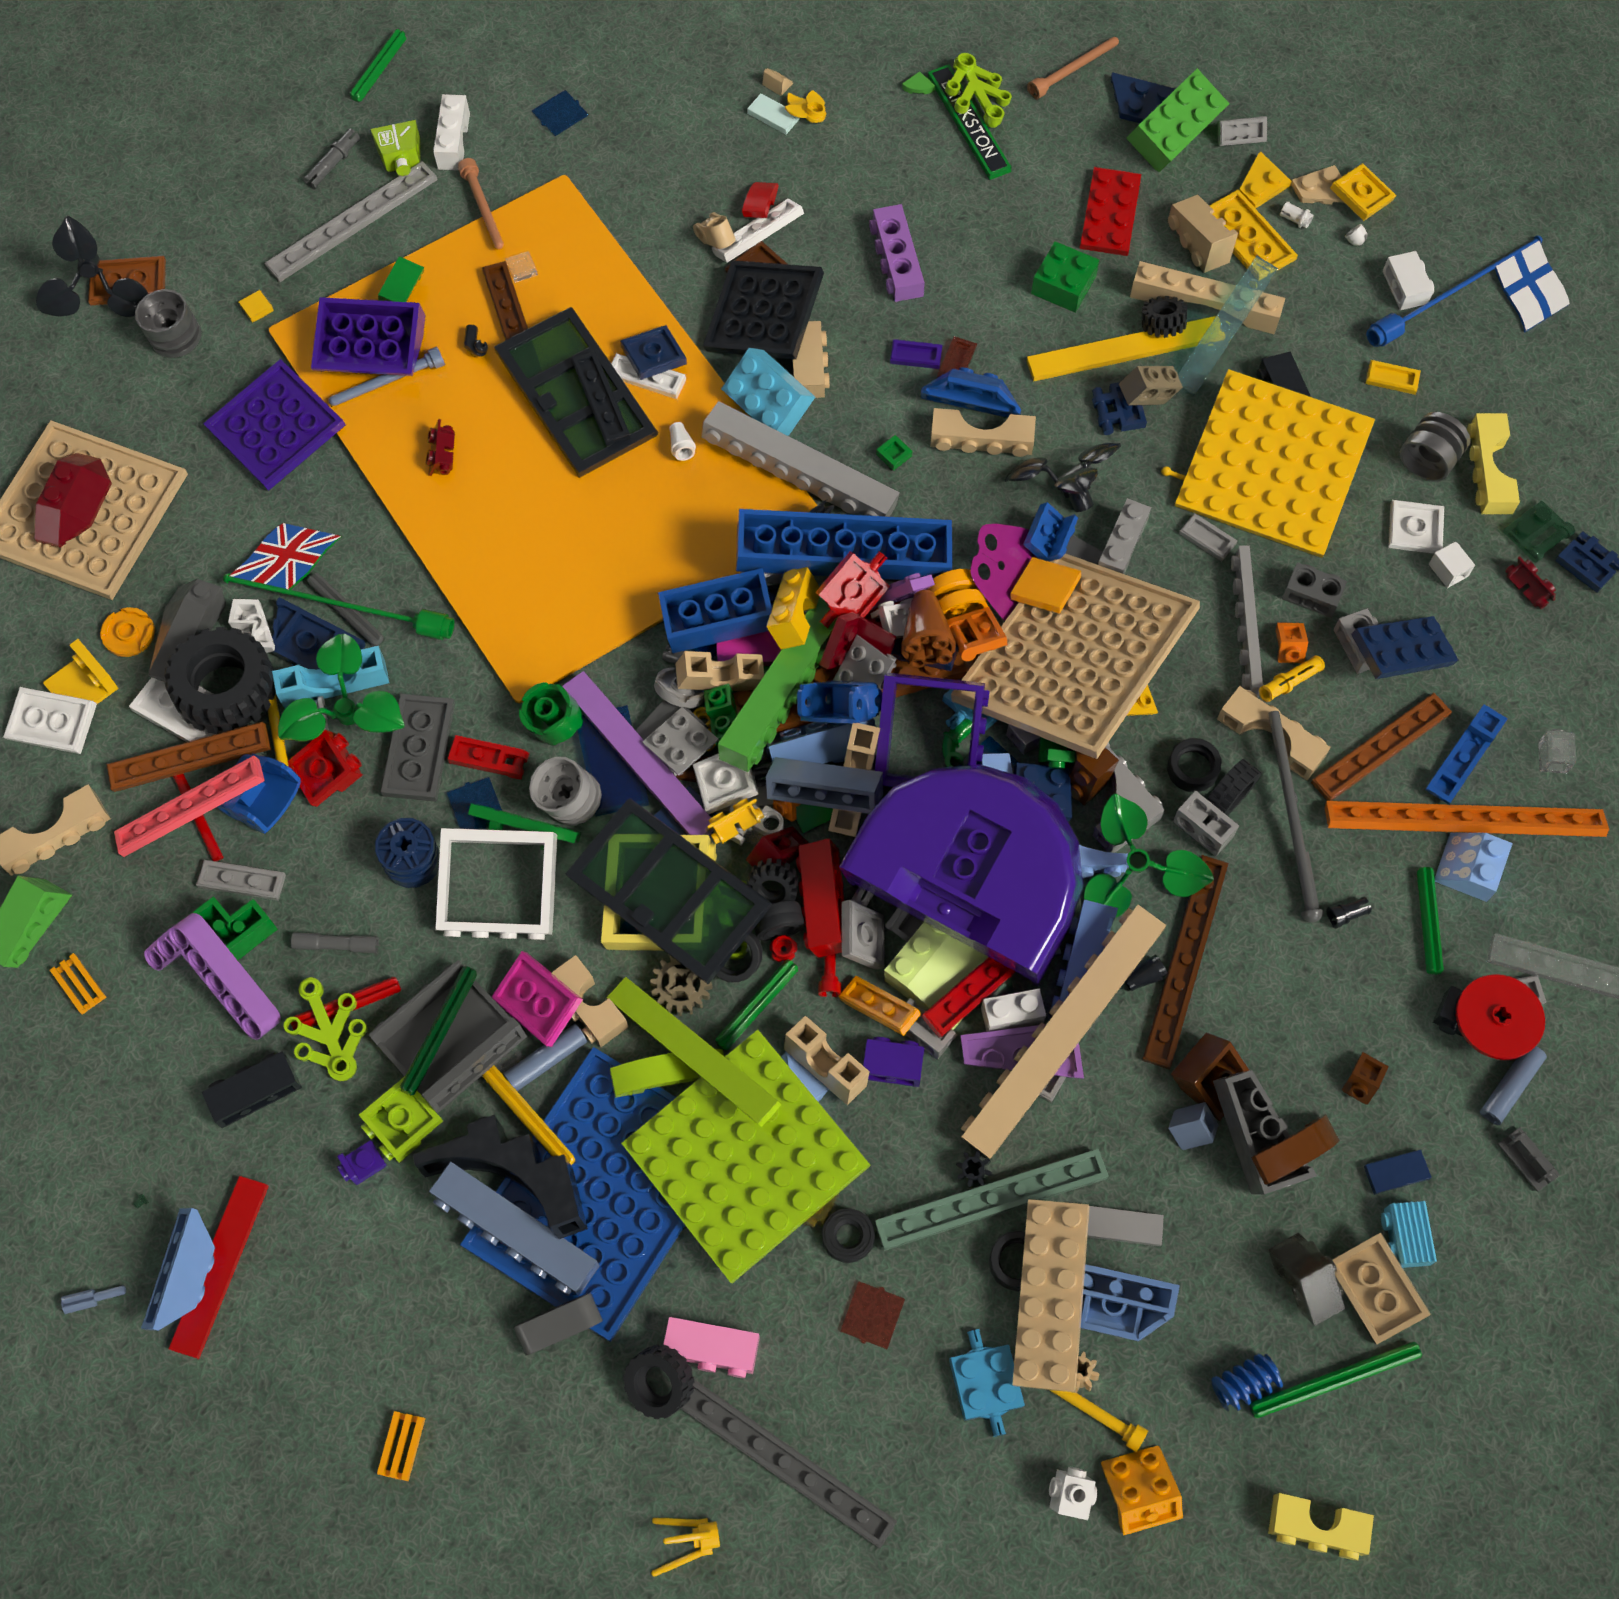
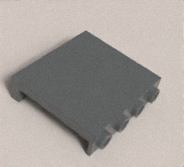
[369,960,527,1114]

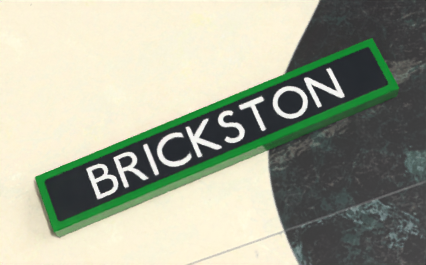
[928,65,1012,180]

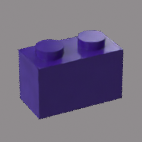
[863,1037,924,1087]

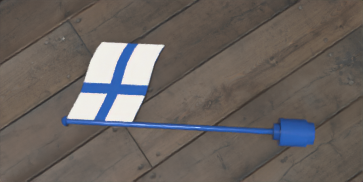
[1366,235,1569,347]

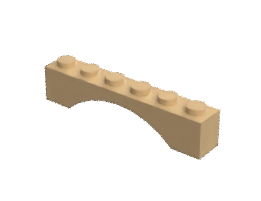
[1130,261,1285,334]

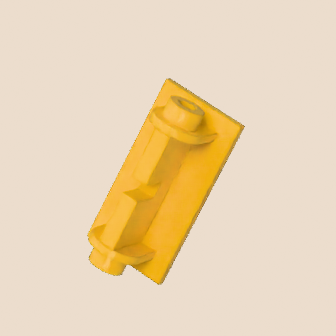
[705,798,764,844]

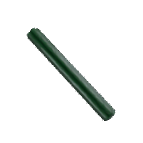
[400,966,477,1095]

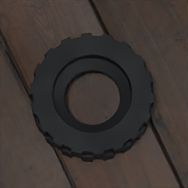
[1207,759,1261,816]
[623,1344,695,1419]

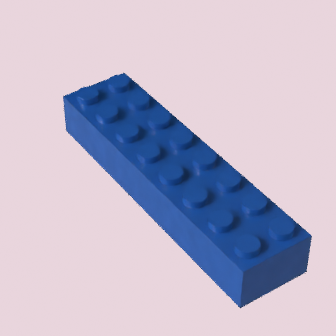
[736,509,952,580]

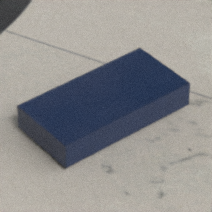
[1364,1150,1432,1195]

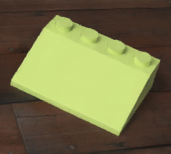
[884,922,988,1030]

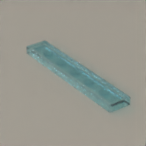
[1178,256,1278,396]

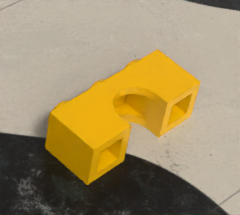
[766,567,819,650]

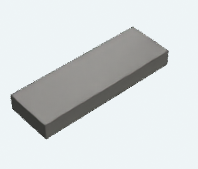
[196,860,286,901]
[1087,1206,1164,1247]

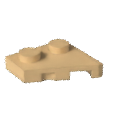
[1291,165,1344,204]

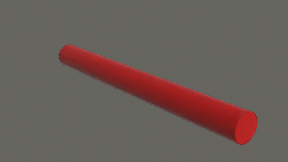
[173,773,224,862]

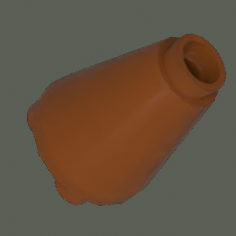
[901,590,956,668]

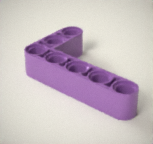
[144,913,281,1040]

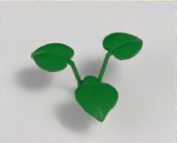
[278,634,405,741]
[1084,794,1214,918]

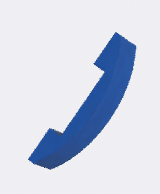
[1425,704,1508,804]

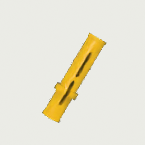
[1258,655,1325,702]

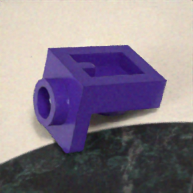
[337,1140,387,1185]

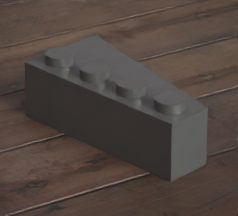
[1213,1070,1317,1195]

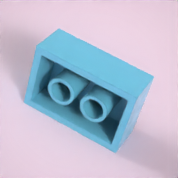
[721,348,815,436]

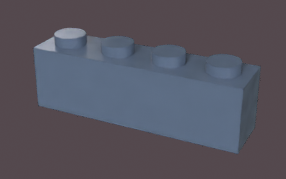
[766,757,883,814]

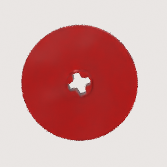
[1456,974,1545,1060]

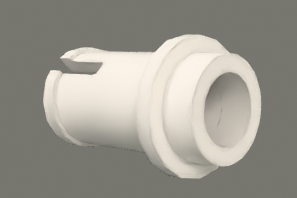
[1280,201,1313,228]

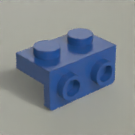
[1023,502,1078,562]

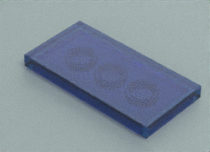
[578,705,649,817]

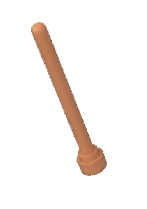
[1027,37,1119,100]
[458,158,504,249]

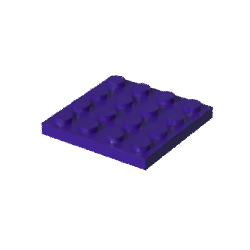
[203,359,346,491]

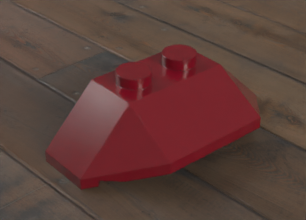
[34,453,112,548]

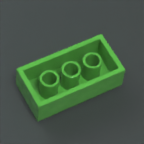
[1126,68,1230,173]

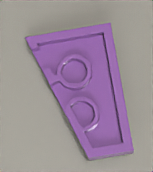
[872,573,935,609]

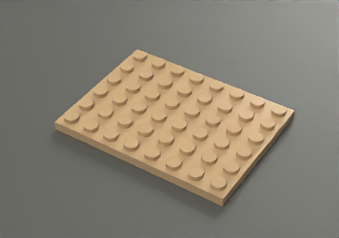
[951,553,1200,759]

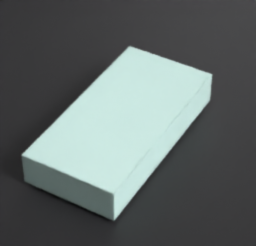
[747,93,800,135]

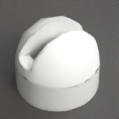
[1345,224,1367,246]

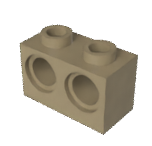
[1119,366,1183,405]

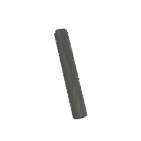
[307,572,384,647]

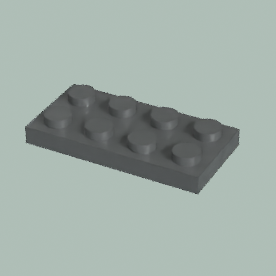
[381,694,455,802]

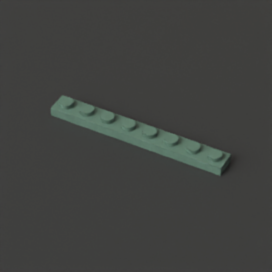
[875,1149,1109,1251]

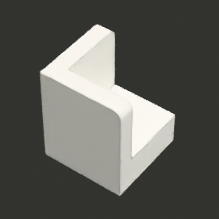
[1429,542,1475,588]

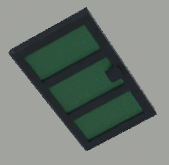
[494,307,658,478]
[565,798,772,984]

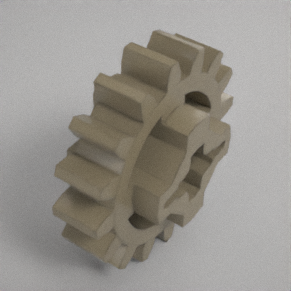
[650,955,713,1016]

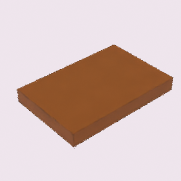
[88,256,166,306]

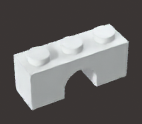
[434,94,470,170]

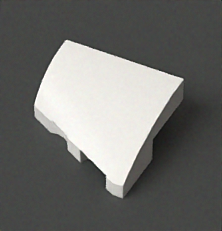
[228,599,275,653]

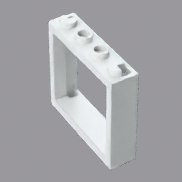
[436,828,557,940]

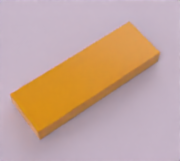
[838,975,921,1036]

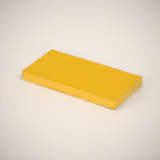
[1209,190,1298,281]

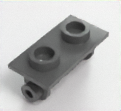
[1498,1127,1560,1192]

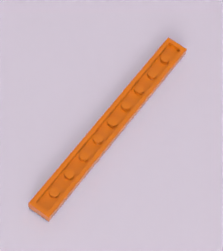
[1324,801,1609,837]

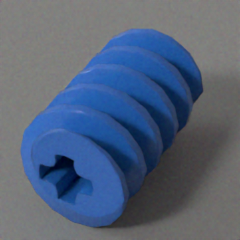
[1212,1354,1283,1411]

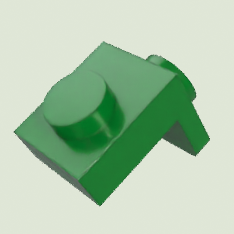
[1038,737,1075,769]

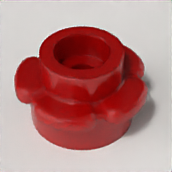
[770,935,798,962]

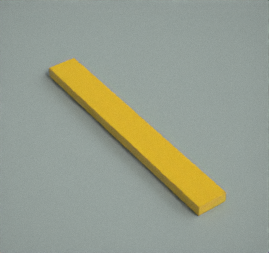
[1026,316,1225,382]

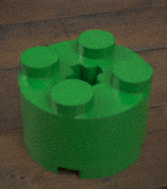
[519,682,583,746]

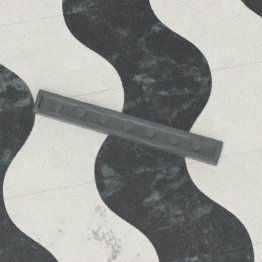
[681,1379,897,1549]

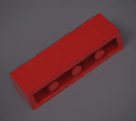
[796,838,844,958]

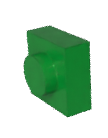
[876,435,913,471]

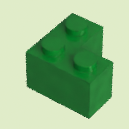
[192,896,278,961]

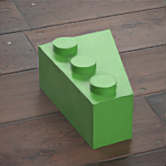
[0,876,72,968]

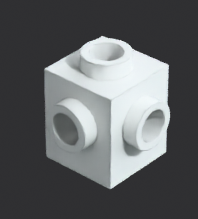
[1049,1467,1097,1520]

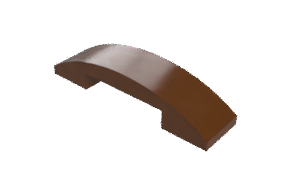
[1251,1114,1340,1185]

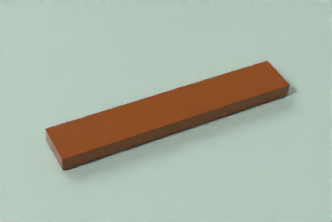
[1311,693,1452,801]
[106,722,271,792]

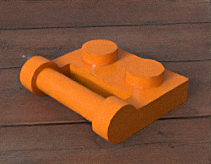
[947,607,1008,661]

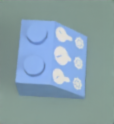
[1434,833,1513,902]

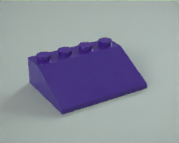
[311,297,425,376]

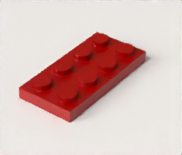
[1080,167,1142,256]

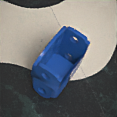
[797,681,883,723]
[217,753,301,834]

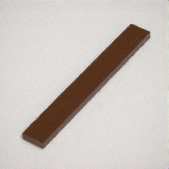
[1142,855,1229,1070]

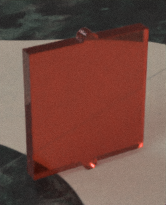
[840,1281,905,1350]

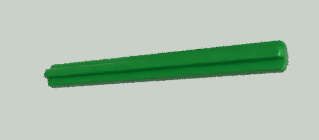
[1250,1342,1422,1418]

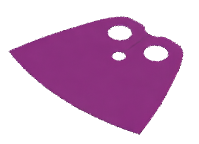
[970,524,1039,621]

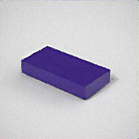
[890,339,942,369]

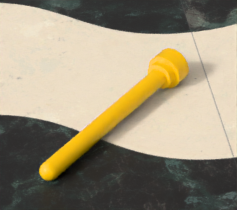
[1013,1359,1148,1453]

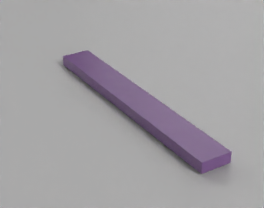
[562,671,713,835]

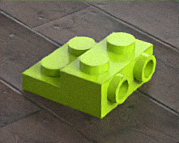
[359,1076,443,1163]

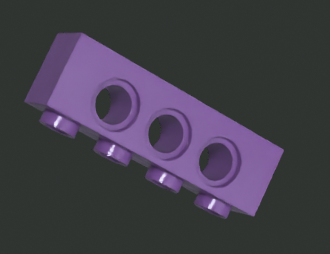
[869,204,924,302]

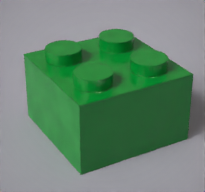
[1031,241,1100,313]

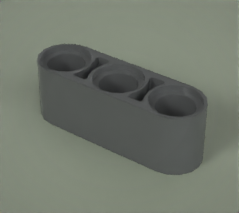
[513,1292,603,1356]

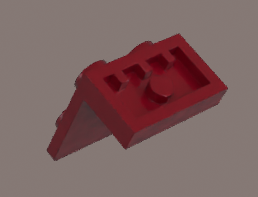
[819,612,897,669]

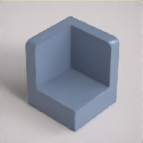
[1168,1102,1219,1150]

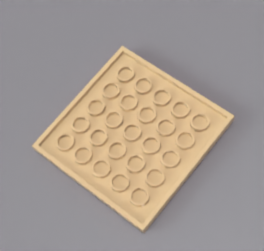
[0,420,188,600]

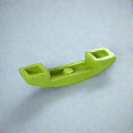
[610,1049,724,1098]

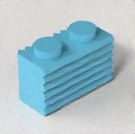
[1381,1201,1437,1268]

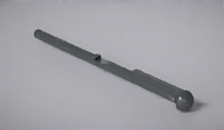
[1268,711,1323,923]

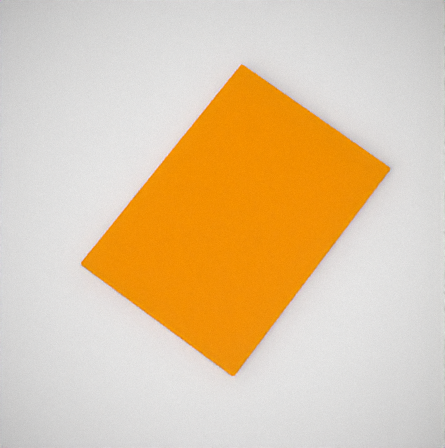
[269,175,817,703]

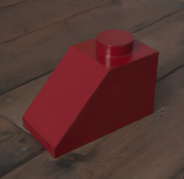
[746,826,808,867]

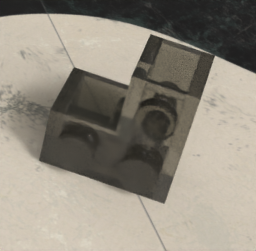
[1268,1232,1345,1326]

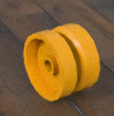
[927,569,988,620]

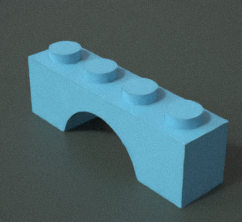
[272,646,390,709]

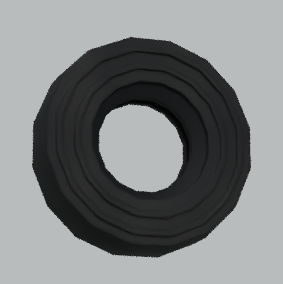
[822,1208,875,1263]

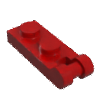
[448,735,529,780]

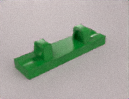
[468,804,582,851]

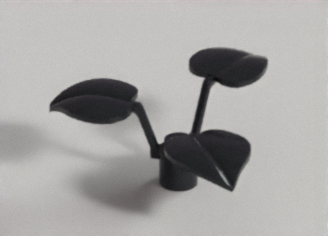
[36,215,149,317]
[1005,443,1121,512]

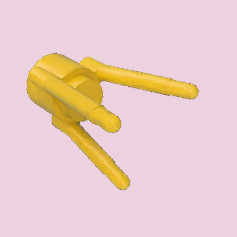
[651,1518,720,1577]

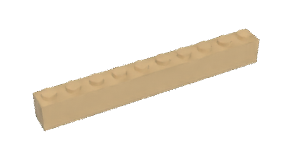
[961,905,1166,1159]

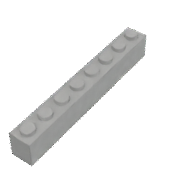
[702,401,900,517]

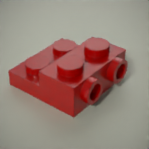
[288,730,363,807]

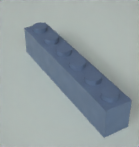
[429,1162,600,1296]

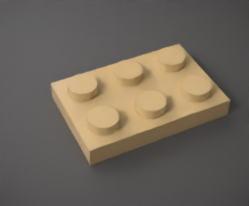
[1327,1233,1431,1344]

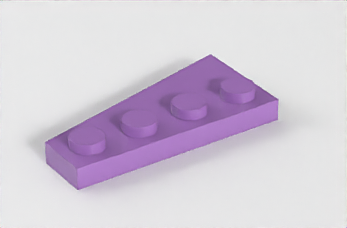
[961,1024,1084,1079]

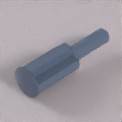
[61,1285,126,1314]

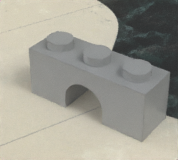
[1098,498,1152,574]

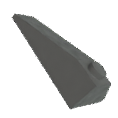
[148,579,226,682]

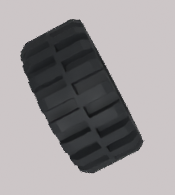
[164,627,276,734]

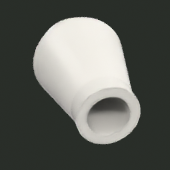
[669,422,696,461]

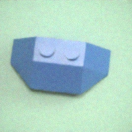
[141,1208,215,1331]
[1081,1264,1180,1342]

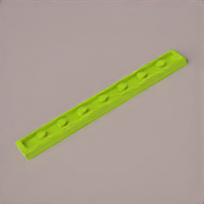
[607,977,781,1127]

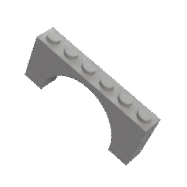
[1006,724,1164,853]

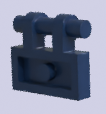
[1092,382,1147,435]
[1555,531,1619,593]

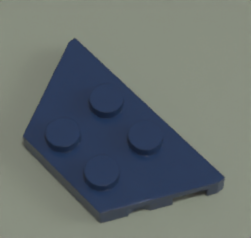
[1110,72,1175,123]
[271,597,366,670]

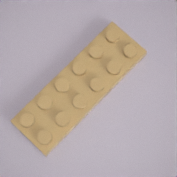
[1012,1199,1090,1393]

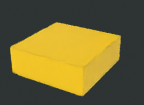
[239,290,274,323]

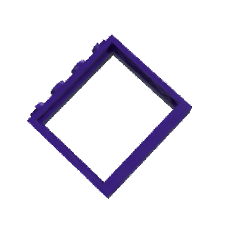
[875,673,990,787]

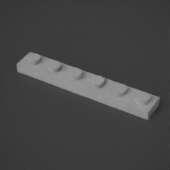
[1231,546,1263,698]

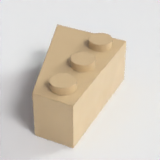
[1168,195,1238,273]

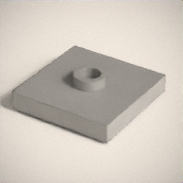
[842,900,884,969]

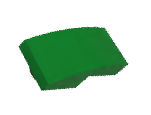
[704,684,738,746]

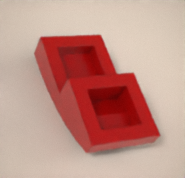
[742,182,779,218]

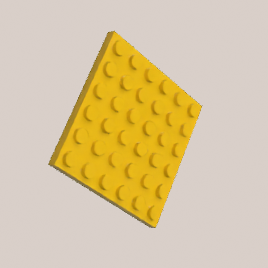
[1175,369,1375,558]

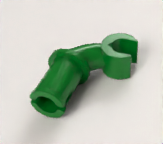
[942,718,972,768]

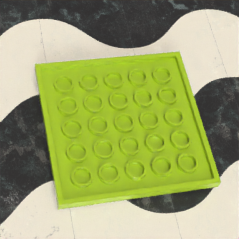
[621,1030,871,1284]

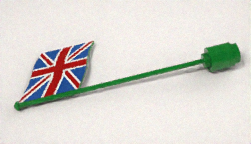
[223,523,455,640]

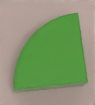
[902,71,935,94]

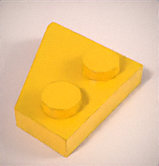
[1239,152,1292,208]

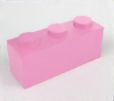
[664,1317,760,1378]

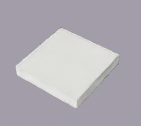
[1389,500,1444,554]
[692,754,759,814]

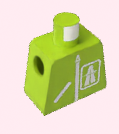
[371,120,420,176]

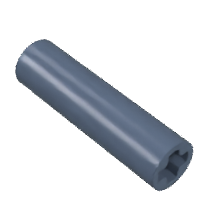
[503,1023,588,1091]
[1480,1046,1547,1125]

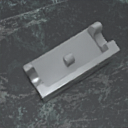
[905,998,957,1060]

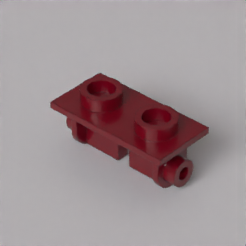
[426,419,455,476]
[1505,556,1556,609]

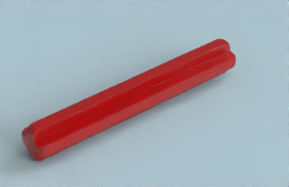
[290,977,401,1030]

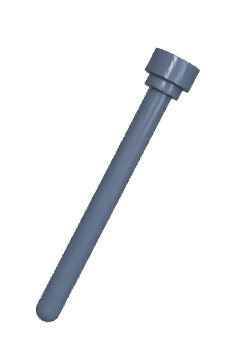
[329,346,445,406]

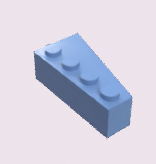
[1050,900,1118,1010]

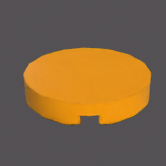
[100,607,155,657]

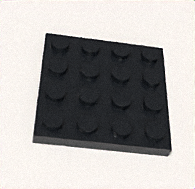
[703,260,824,360]

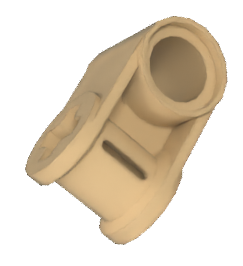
[693,212,736,249]

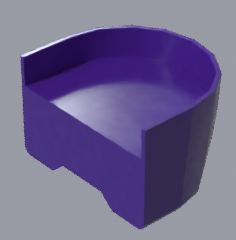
[839,765,1083,987]

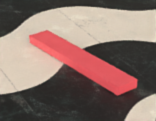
[114,756,265,857]

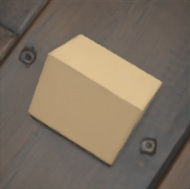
[763,68,793,96]

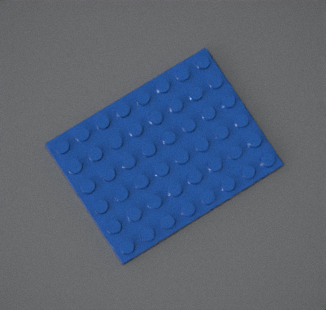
[460,1047,685,1342]

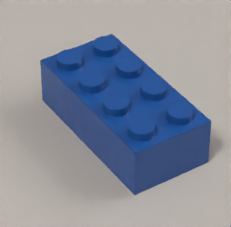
[658,568,772,653]

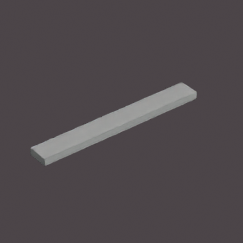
[264,161,437,282]

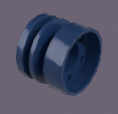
[375,818,440,888]

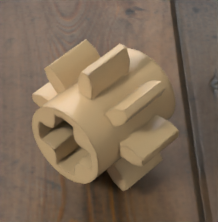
[1076,1352,1099,1393]

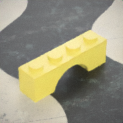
[1467,413,1520,514]

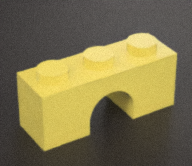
[1268,1493,1374,1561]

